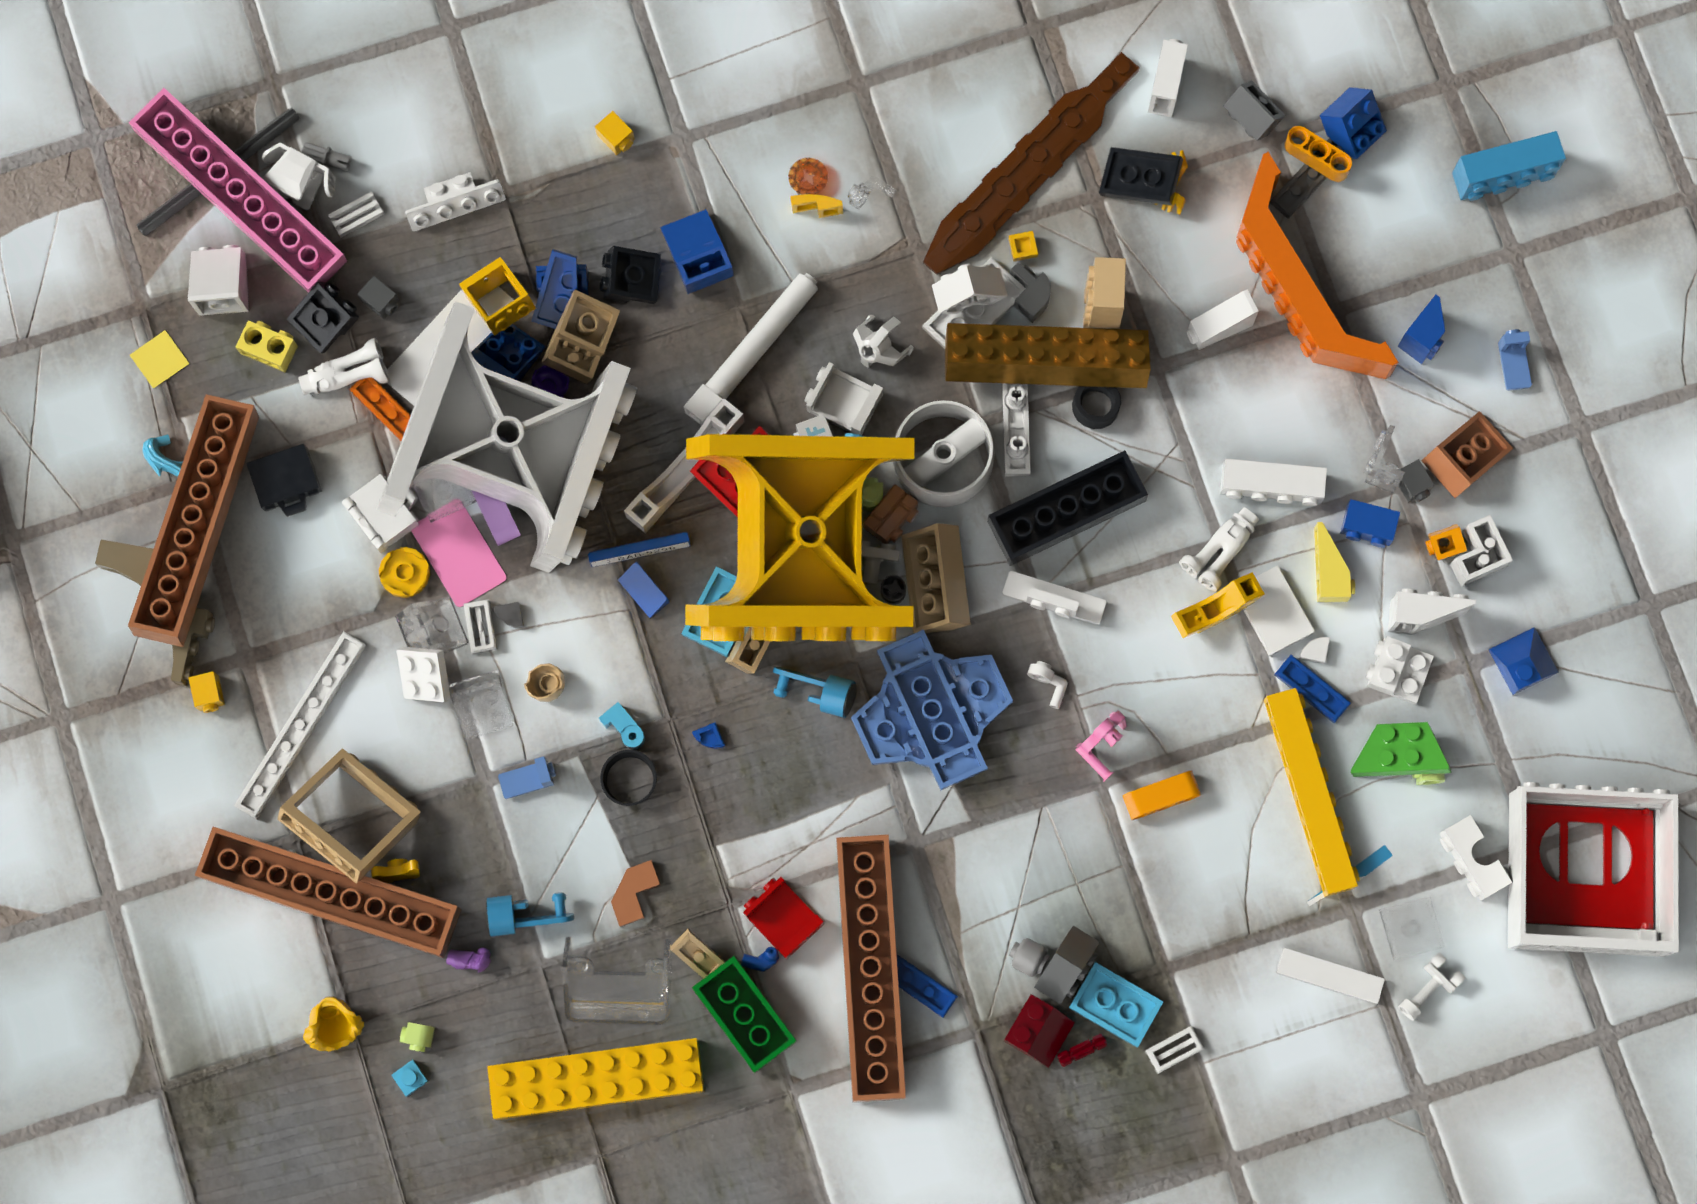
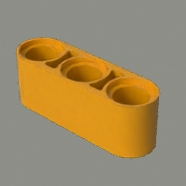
[1285,126,1352,182]
[1122,770,1201,820]

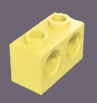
[236,321,298,372]

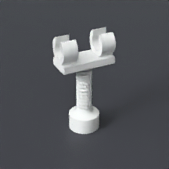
[1398,952,1466,1021]

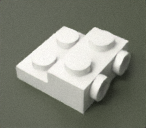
[1365,636,1434,705]

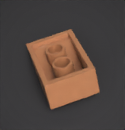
[1421,411,1513,498]

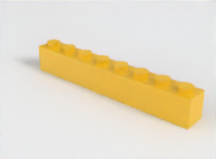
[1264,688,1360,897]

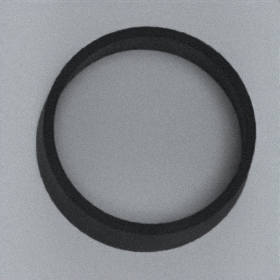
[600,750,657,806]

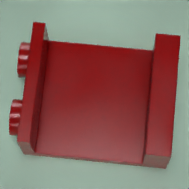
[743,877,824,960]

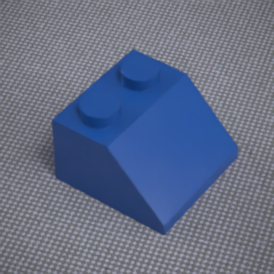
[1398,294,1445,364]

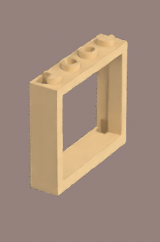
[278,748,421,884]

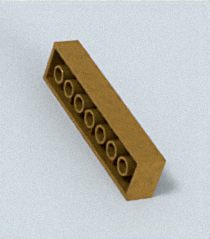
[945,323,1150,388]

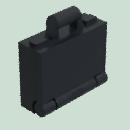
[246,443,322,517]

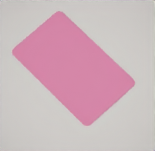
[411,499,506,607]

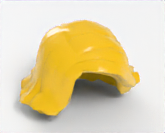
[303,996,364,1052]

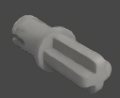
[302,142,352,171]

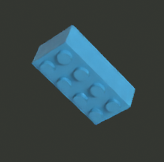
[1452,131,1566,201]

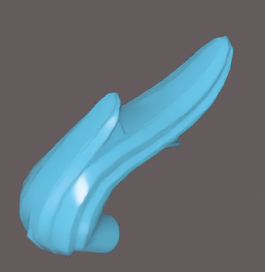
[142,435,183,477]

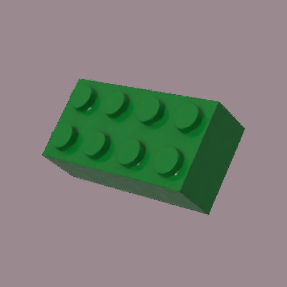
[692,956,797,1073]

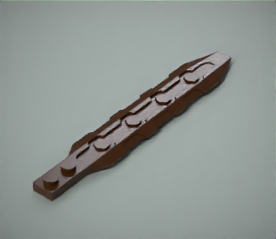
[923,52,1140,275]

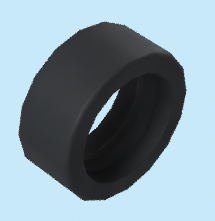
[1072,386,1121,429]

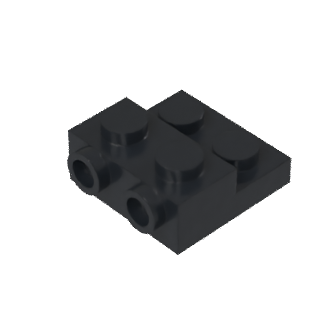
[600,246,661,304]
[287,282,359,353]

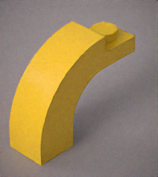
[1171,572,1265,638]

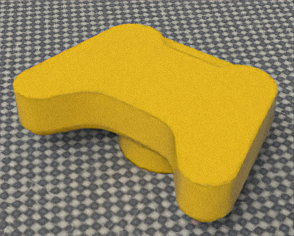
[371,859,420,883]

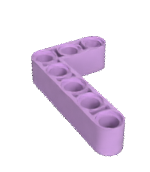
[472,490,521,546]

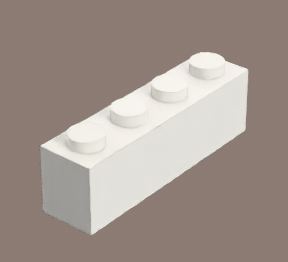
[1220,458,1327,506]

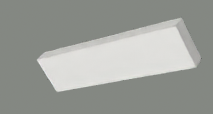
[1276,948,1385,1005]

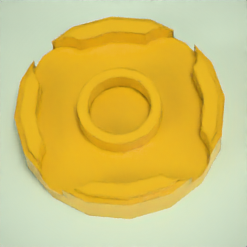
[379,547,430,598]

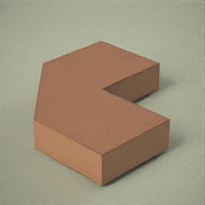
[611,860,660,927]

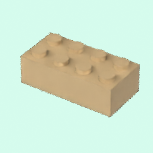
[1083,257,1126,329]

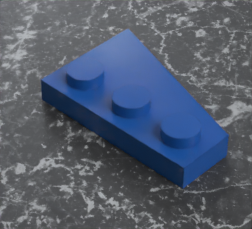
[531,249,578,329]

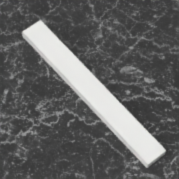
[234,631,366,820]

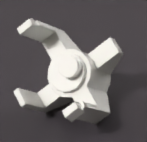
[853,315,914,368]

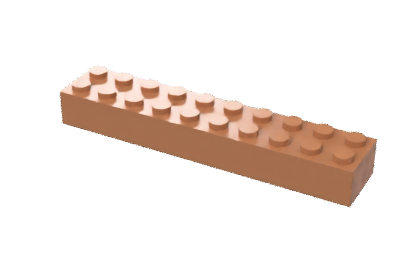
[128,394,259,647]
[195,827,461,958]
[836,834,906,1102]

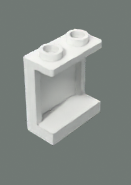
[804,362,883,435]

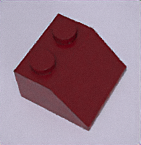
[1004,994,1075,1068]

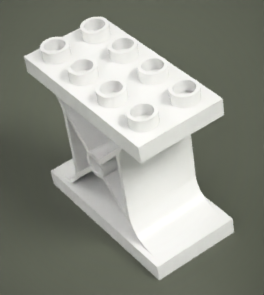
[376,301,637,573]

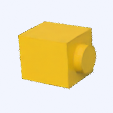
[595,111,635,155]

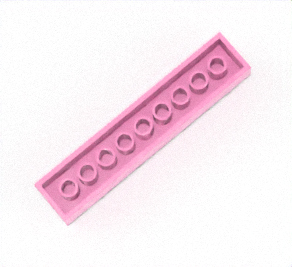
[129,88,347,293]

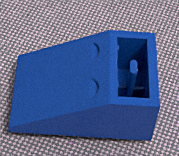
[660,209,734,294]
[471,324,545,381]

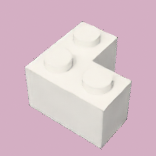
[932,264,1008,314]
[1450,515,1513,587]

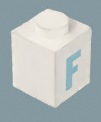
[793,414,832,436]

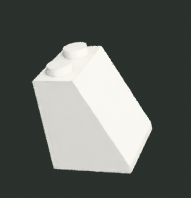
[188,245,249,316]

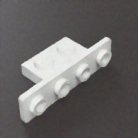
[405,172,506,232]
[1002,571,1106,625]

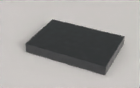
[1099,147,1183,205]

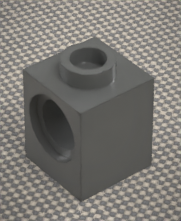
[357,276,400,319]
[1393,459,1434,503]

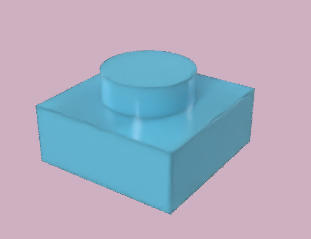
[391,1060,429,1097]

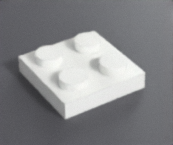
[397,647,450,702]

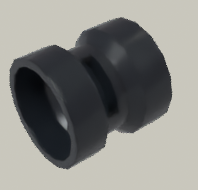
[881,575,906,605]

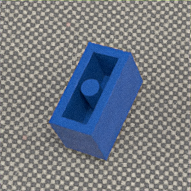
[1340,499,1400,548]

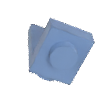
[1498,329,1532,391]
[498,756,556,799]

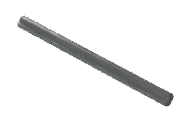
[136,108,300,236]

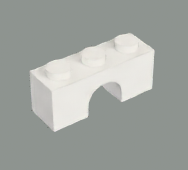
[1440,815,1512,900]

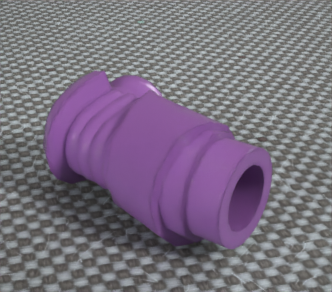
[446,948,491,973]

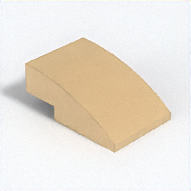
[542,290,620,384]

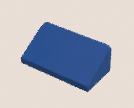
[618,561,669,618]

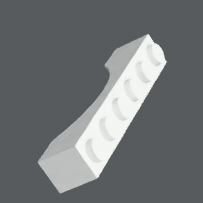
[624,398,745,534]

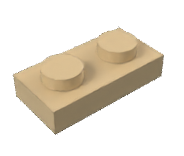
[670,929,725,979]

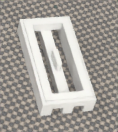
[328,191,384,238]
[464,599,497,654]
[1145,1026,1204,1074]

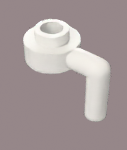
[1027,661,1068,709]

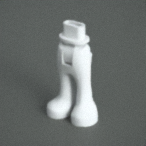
[298,338,390,395]
[1179,507,1259,592]

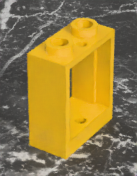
[459,257,536,336]

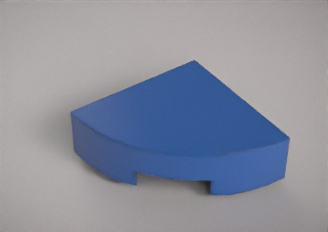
[692,722,726,749]

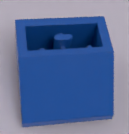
[1320,87,1387,159]

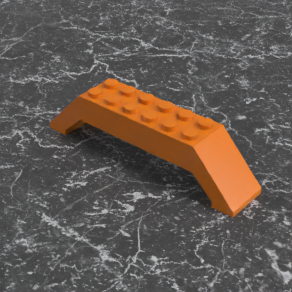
[1236,152,1399,379]

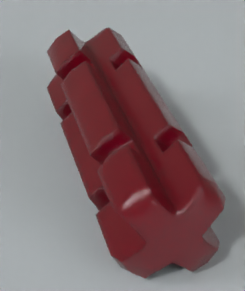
[1057,1034,1107,1067]

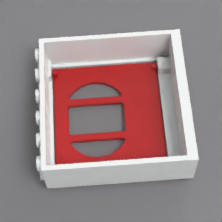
[1508,782,1679,957]

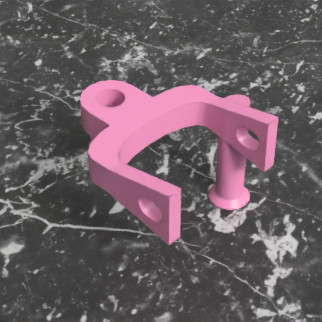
[1075,710,1127,783]

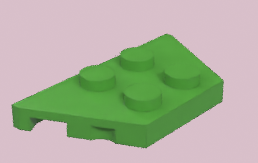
[1351,722,1451,777]

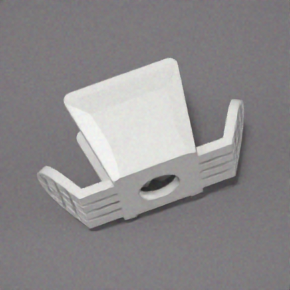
[262,143,336,210]

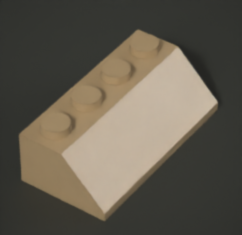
[901,523,971,634]

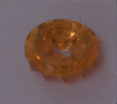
[788,158,828,195]

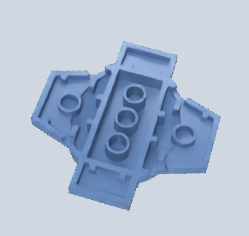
[851,629,1013,791]

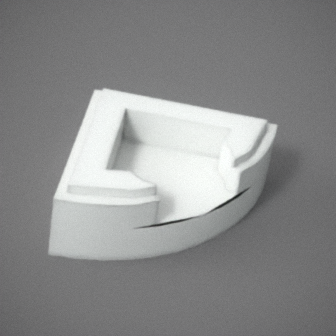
[1299,637,1330,664]

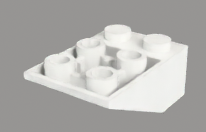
[1388,589,1476,634]

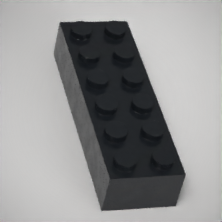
[987,450,1148,566]

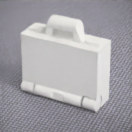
[342,474,419,553]

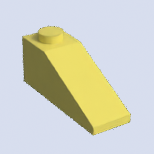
[1314,522,1355,602]

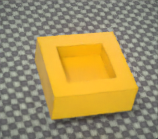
[1008,231,1038,262]

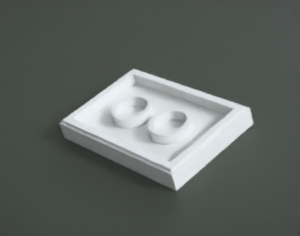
[1243,565,1315,656]

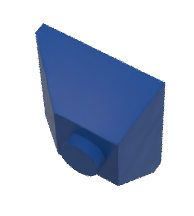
[1489,627,1559,695]

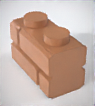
[863,484,919,544]

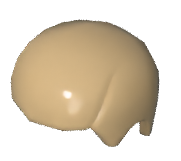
[524,663,565,702]

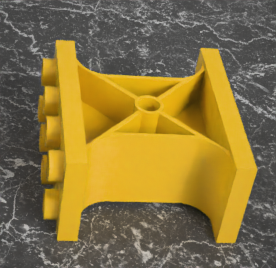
[685,434,914,641]

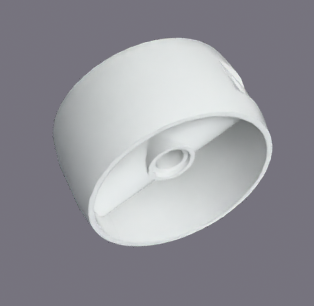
[893,401,995,507]

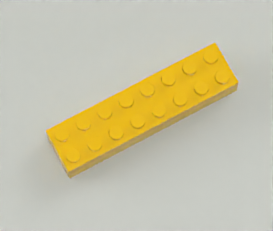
[487,1038,705,1120]

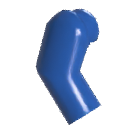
[741,947,779,972]

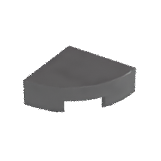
[494,602,524,628]

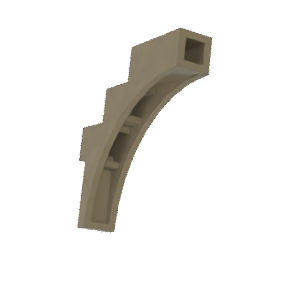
[95,539,215,686]

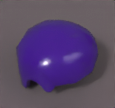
[531,366,569,397]

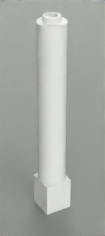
[684,273,818,426]

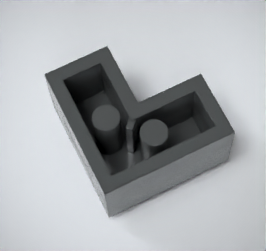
[1034,925,1100,1005]

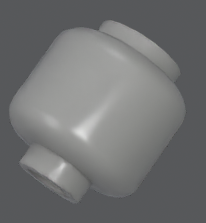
[1009,938,1050,977]

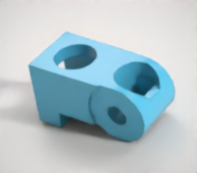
[599,702,645,750]

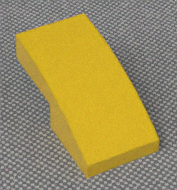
[790,194,843,218]

